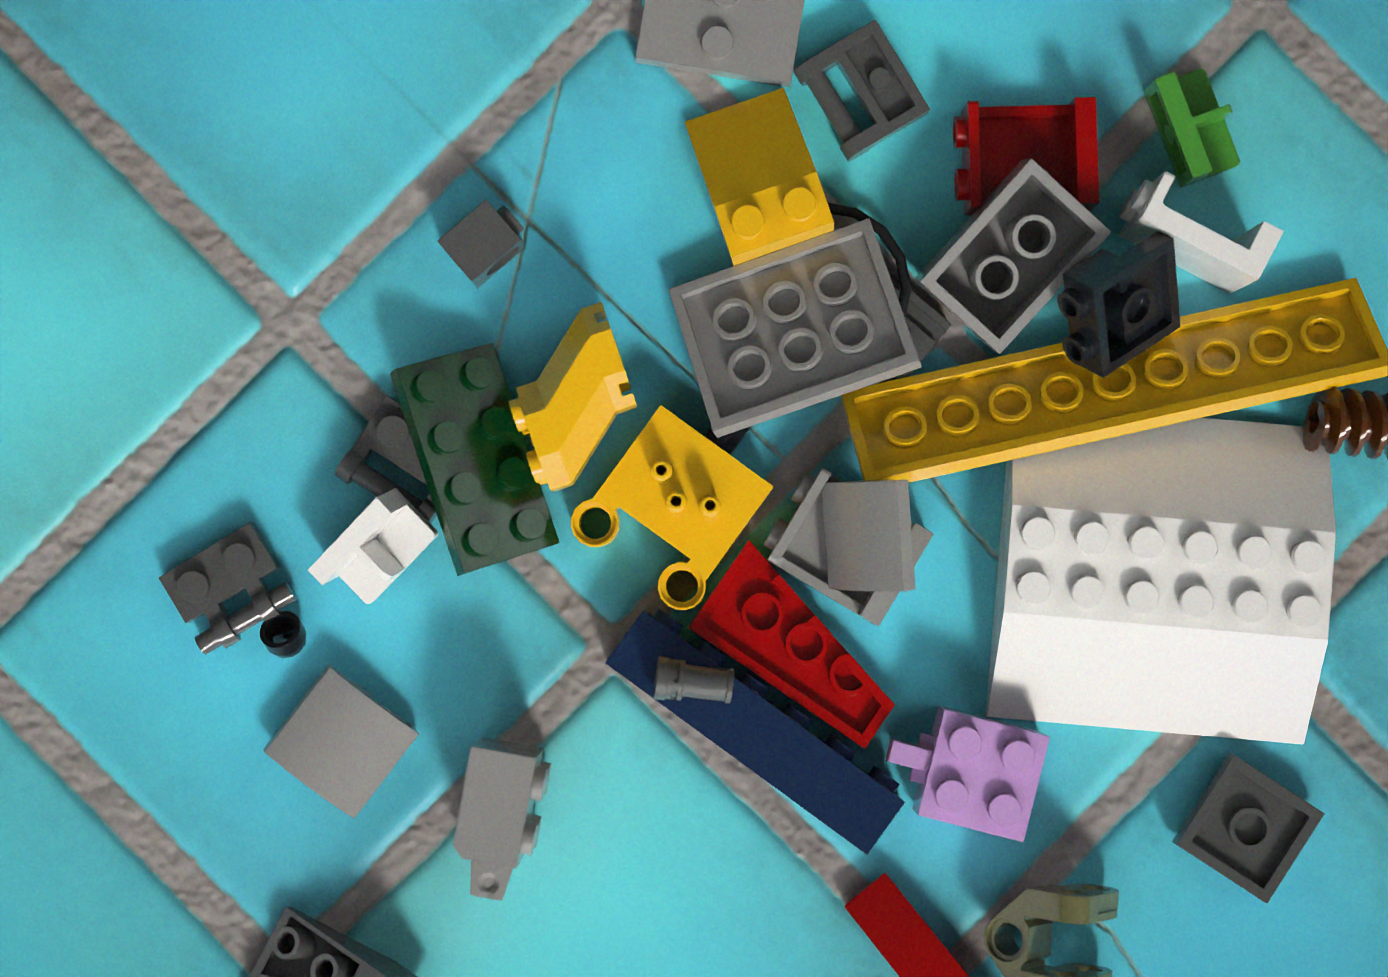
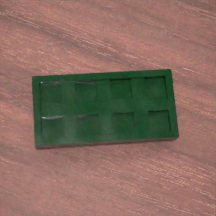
[390,343,560,576]

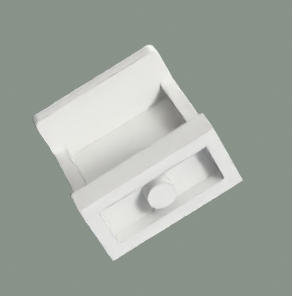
[1119,171,1284,294]

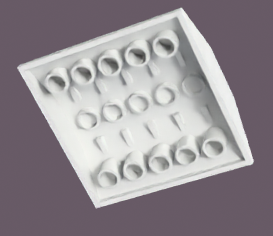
[986,418,1336,744]

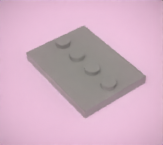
[635,0,804,88]
[668,218,921,438]

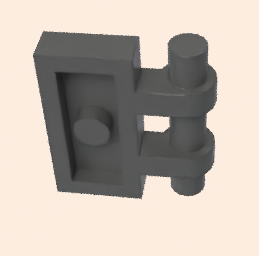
[159,523,297,655]

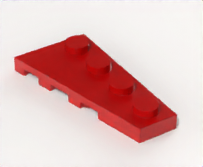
[688,540,895,749]

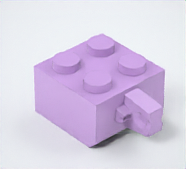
[885,706,1050,843]

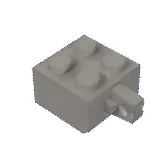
[453,737,551,900]

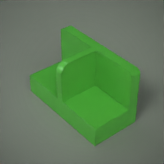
[1143,68,1240,188]

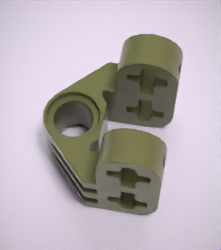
[984,883,1119,977]

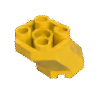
[508,302,637,492]

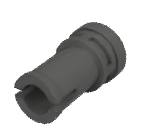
[653,656,734,704]

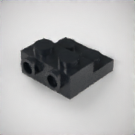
[1057,231,1180,378]

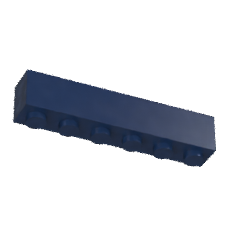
[605,608,905,855]

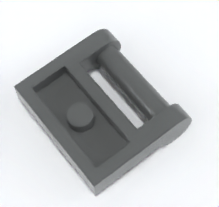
[793,20,930,162]
[335,396,437,524]

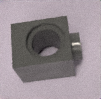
[437,200,525,289]

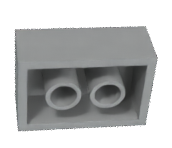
[914,159,1111,354]

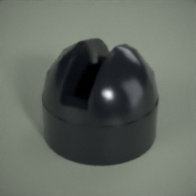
[260,611,306,658]

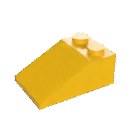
[685,88,834,266]

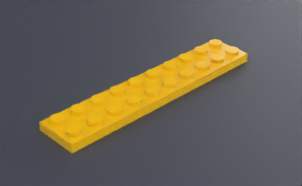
[841,278,1388,483]

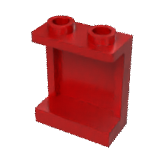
[953,97,1099,215]

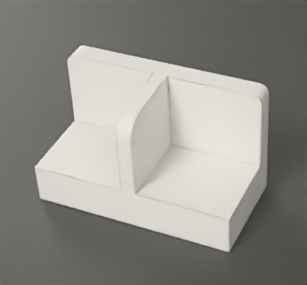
[308,488,438,604]

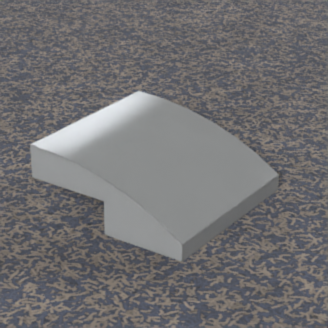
[822,479,915,592]
[263,664,419,819]

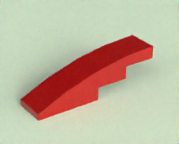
[844,873,970,977]

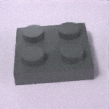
[1172,753,1325,904]

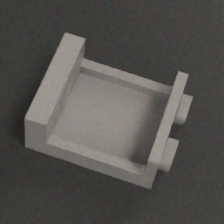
[763,468,934,626]

